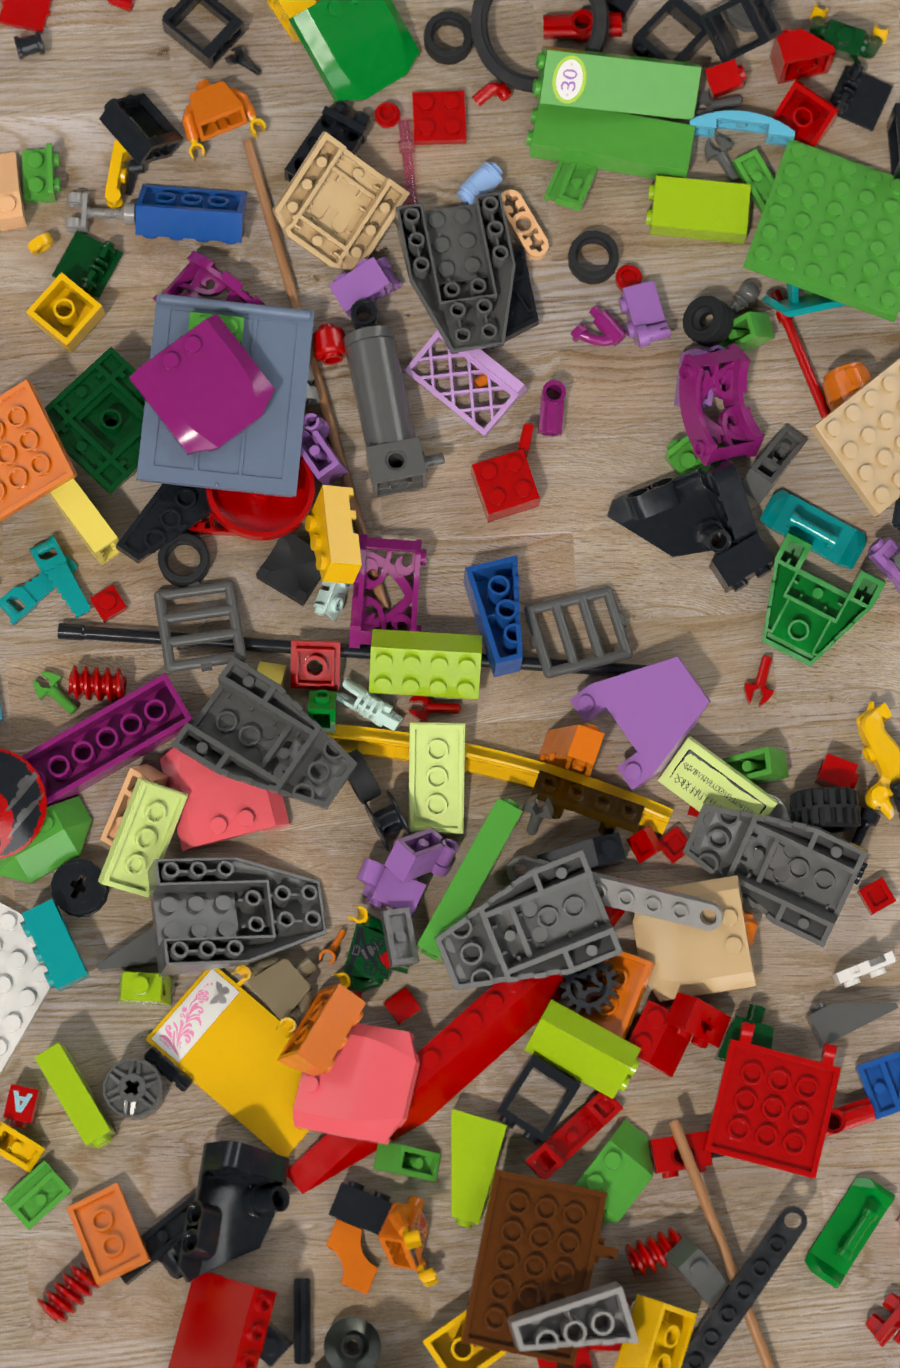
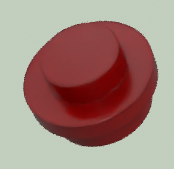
[374,102,400,128]

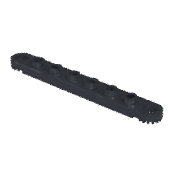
[681,1205,807,1368]

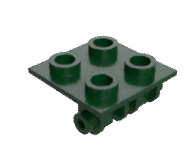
[52,230,124,299]

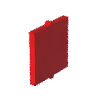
[0,0,52,34]

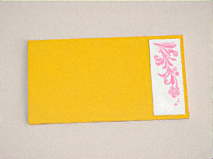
[145,968,310,1158]

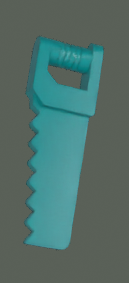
[29,534,91,618]
[0,555,77,626]

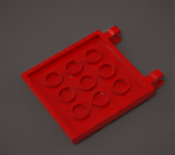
[704,1022,841,1179]

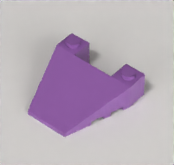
[569,656,711,790]

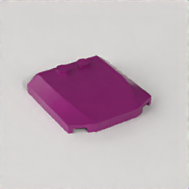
[129,314,275,455]

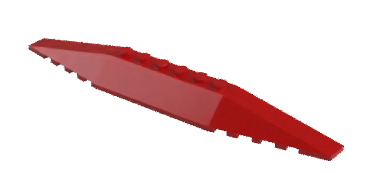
[287,876,625,1194]

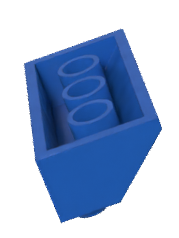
[135,184,248,244]

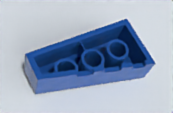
[463,555,523,677]

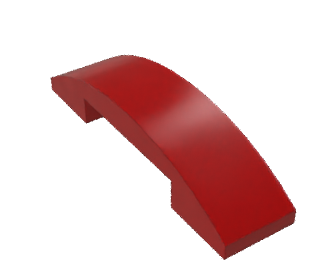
[524,1092,623,1180]

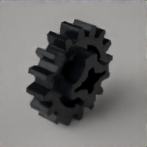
[559,960,621,1017]

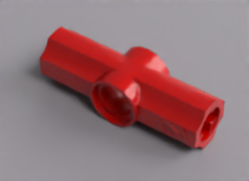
[543,9,622,43]
[825,1097,876,1137]

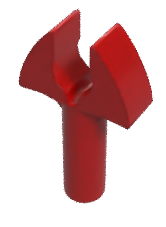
[744,655,774,707]
[409,696,461,722]

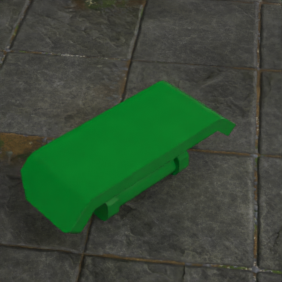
[804,1177,895,1288]

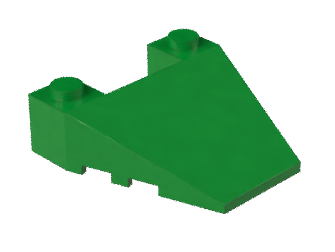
[762,531,886,667]

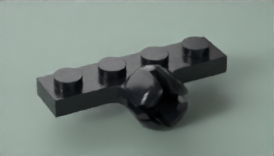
[120,1193,196,1285]

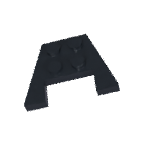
[490,246,539,349]

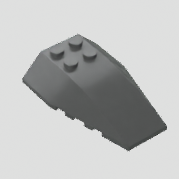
[171,656,357,810]
[683,803,868,948]
[434,849,623,990]

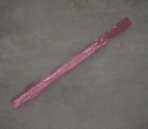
[398,120,418,205]

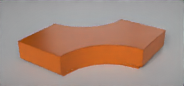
[326,1219,378,1294]

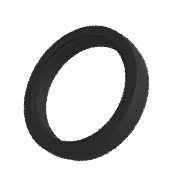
[471,0,609,93]

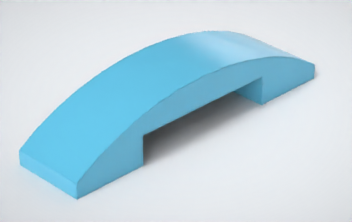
[689,110,795,146]

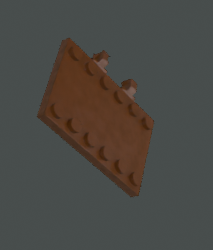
[460,1169,619,1366]

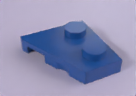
[855,1051,900,1120]

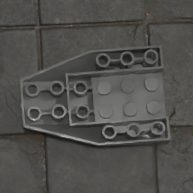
[394,192,516,353]
[148,857,326,977]

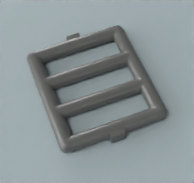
[154,581,247,673]
[524,586,633,678]

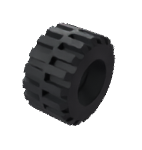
[789,787,861,833]

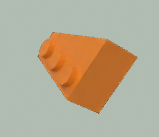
[537,723,605,777]

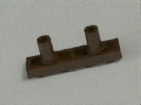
[531,770,645,836]

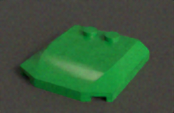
[289,0,420,102]

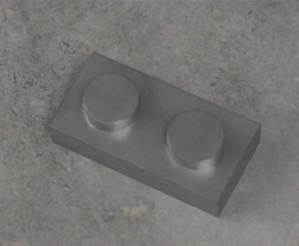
[380,907,420,968]

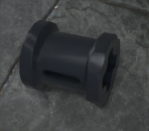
[14,31,45,60]

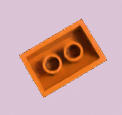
[277,983,366,1076]

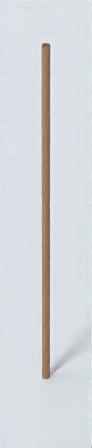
[243,139,390,610]

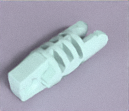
[337,678,403,731]

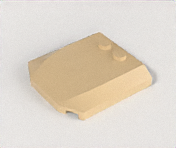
[272,132,410,270]
[633,875,757,1002]

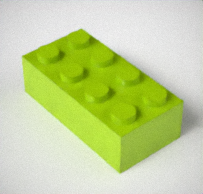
[369,629,482,699]

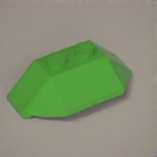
[0,796,92,884]
[574,1119,653,1224]

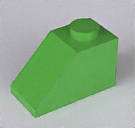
[719,311,775,351]
[722,746,789,784]
[373,1143,441,1182]

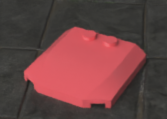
[159,747,290,853]
[293,1023,420,1145]

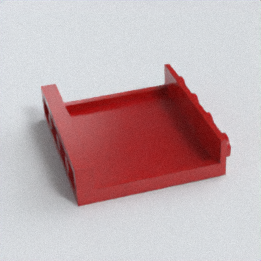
[168,1272,277,1368]

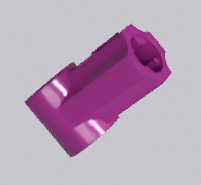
[538,380,566,437]

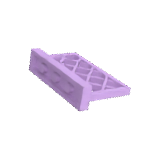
[404,330,528,438]

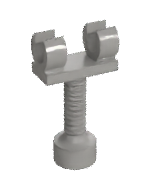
[66,192,136,233]

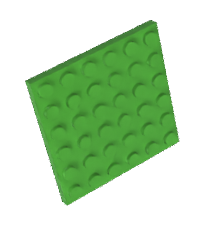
[743,140,900,322]

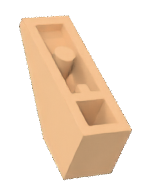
[0,152,27,231]
[100,763,169,846]

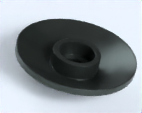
[324,1317,381,1368]

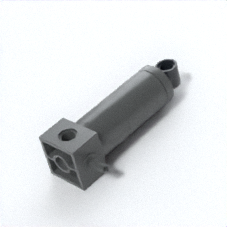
[343,299,445,498]

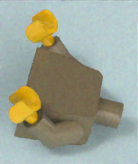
[231,956,317,1038]

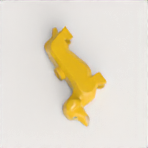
[856,701,900,820]

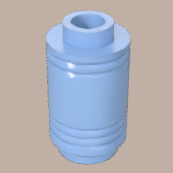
[456,162,503,205]

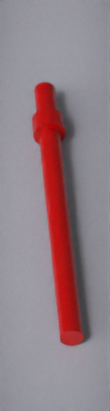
[770,289,830,419]

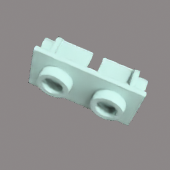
[313,582,352,622]

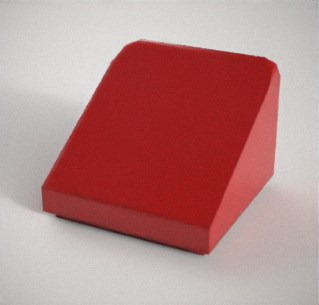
[383,987,422,1026]

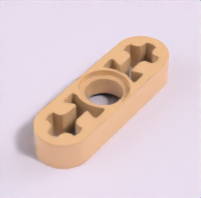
[501,190,549,261]

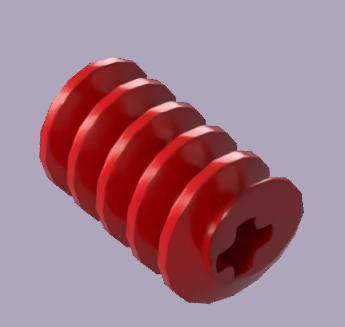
[68,665,127,702]
[625,1227,682,1279]
[37,1261,101,1323]

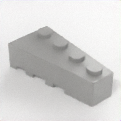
[506,1281,639,1351]

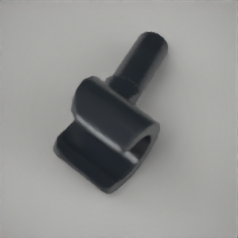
[225,49,261,75]
[125,159,144,196]

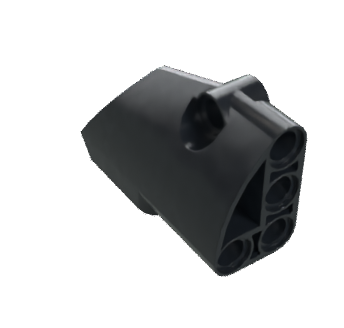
[607,459,758,557]
[177,1141,290,1283]

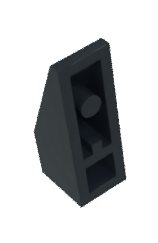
[537,832,626,871]

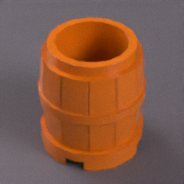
[822,362,873,411]

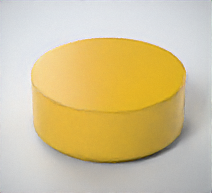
[27,232,55,255]

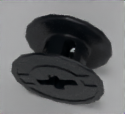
[363,790,411,852]
[50,859,109,918]

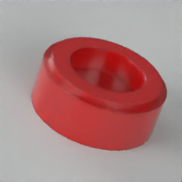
[615,265,642,291]

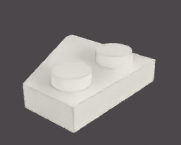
[832,951,896,988]

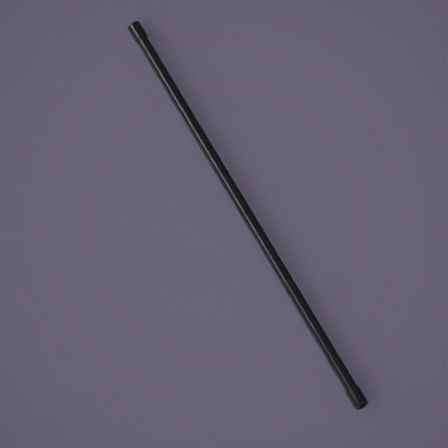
[58,623,649,676]

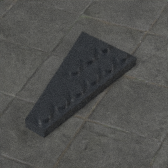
[116,484,212,563]

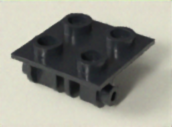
[829,64,893,132]

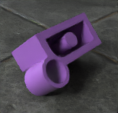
[356,858,426,918]

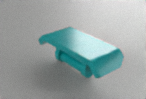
[762,283,846,317]
[760,490,866,569]

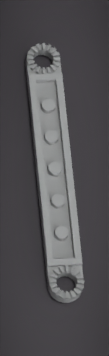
[507,855,724,931]

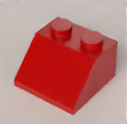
[770,28,835,85]
[627,1000,691,1078]

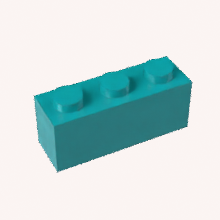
[20,899,91,992]

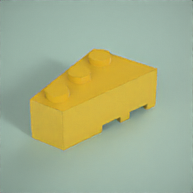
[305,485,362,584]

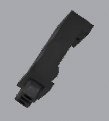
[284,101,370,182]

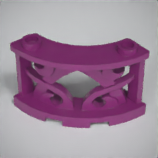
[153,251,265,305]
[679,344,764,466]
[349,534,427,648]

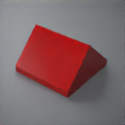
[772,80,839,148]

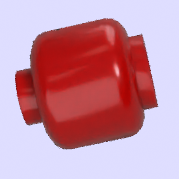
[311,323,346,365]

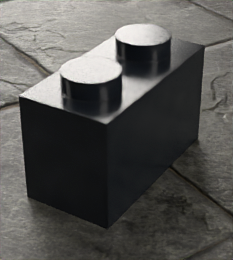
[709,533,775,593]
[328,1180,393,1235]

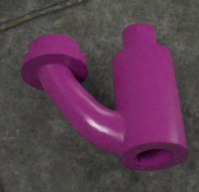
[571,305,628,346]

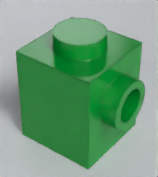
[308,690,337,733]

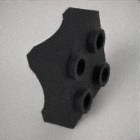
[256,533,321,606]

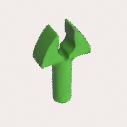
[33,672,78,714]

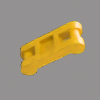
[105,139,131,209]

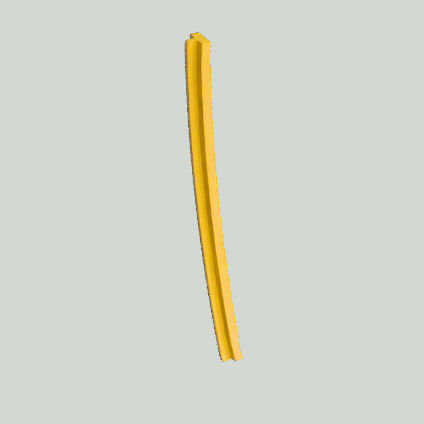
[325,724,673,836]

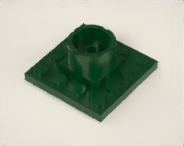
[45,347,145,495]

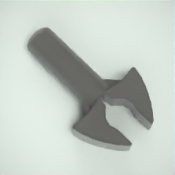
[694,91,742,117]
[705,135,739,183]
[522,794,554,835]

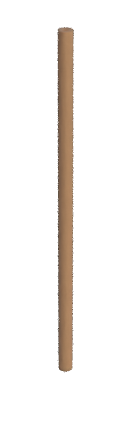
[668,1118,776,1368]

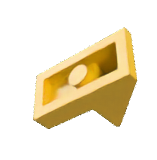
[0,1121,45,1173]

